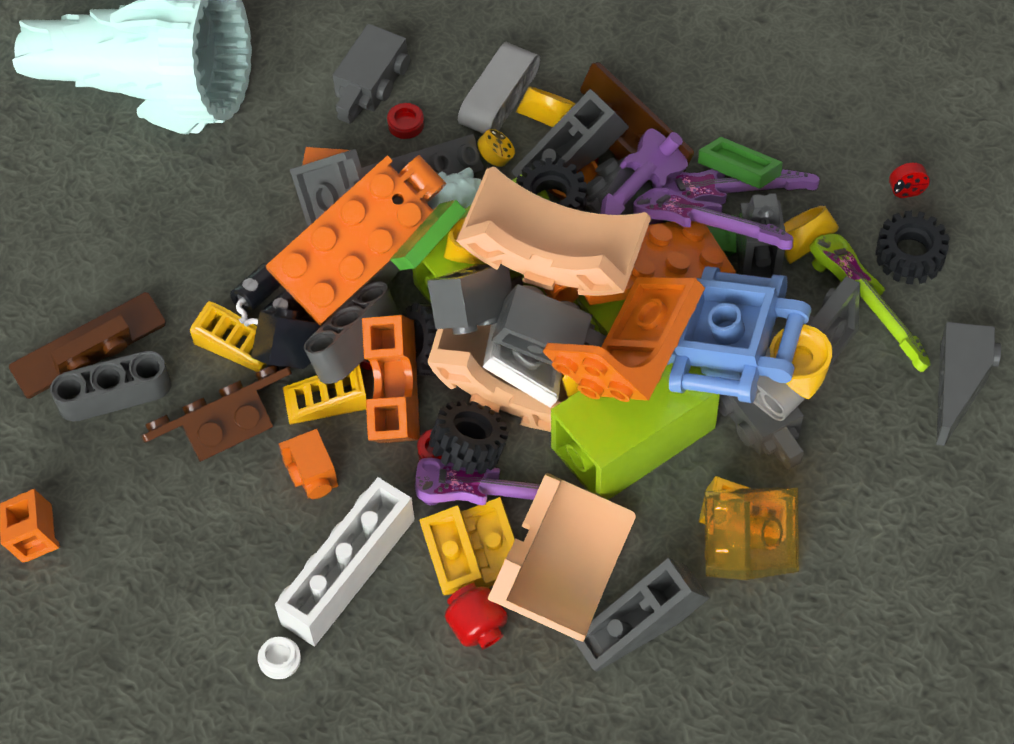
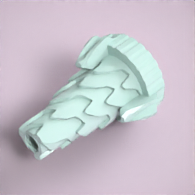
[12,0,252,134]

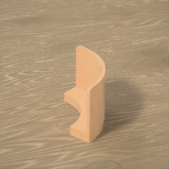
[456,167,651,296]
[428,325,568,432]
[488,473,636,642]

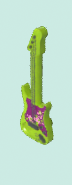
[809,234,931,372]

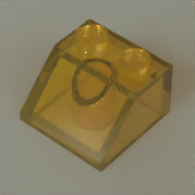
[704,488,799,580]

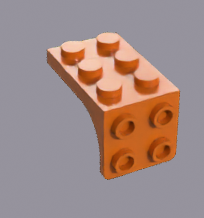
[543,277,705,402]

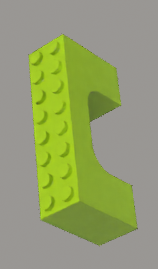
[412,174,720,500]

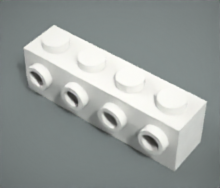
[275,477,415,647]

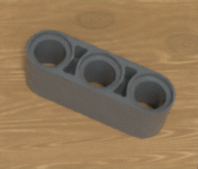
[304,281,401,384]
[50,351,171,421]

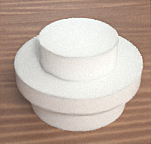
[258,637,301,679]

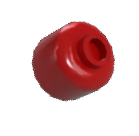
[445,583,508,649]

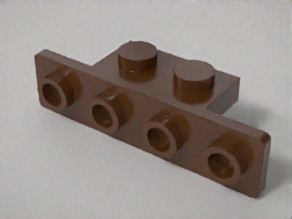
[580,62,694,172]
[9,292,166,399]
[141,365,292,462]

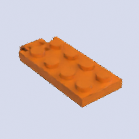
[266,155,447,326]
[543,221,736,305]

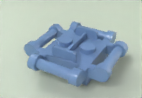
[666,266,811,403]

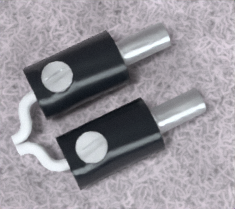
[230,263,305,327]

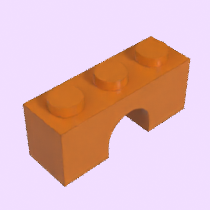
[362,315,420,443]

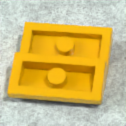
[419,497,515,595]

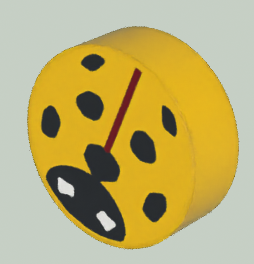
[477,129,515,167]

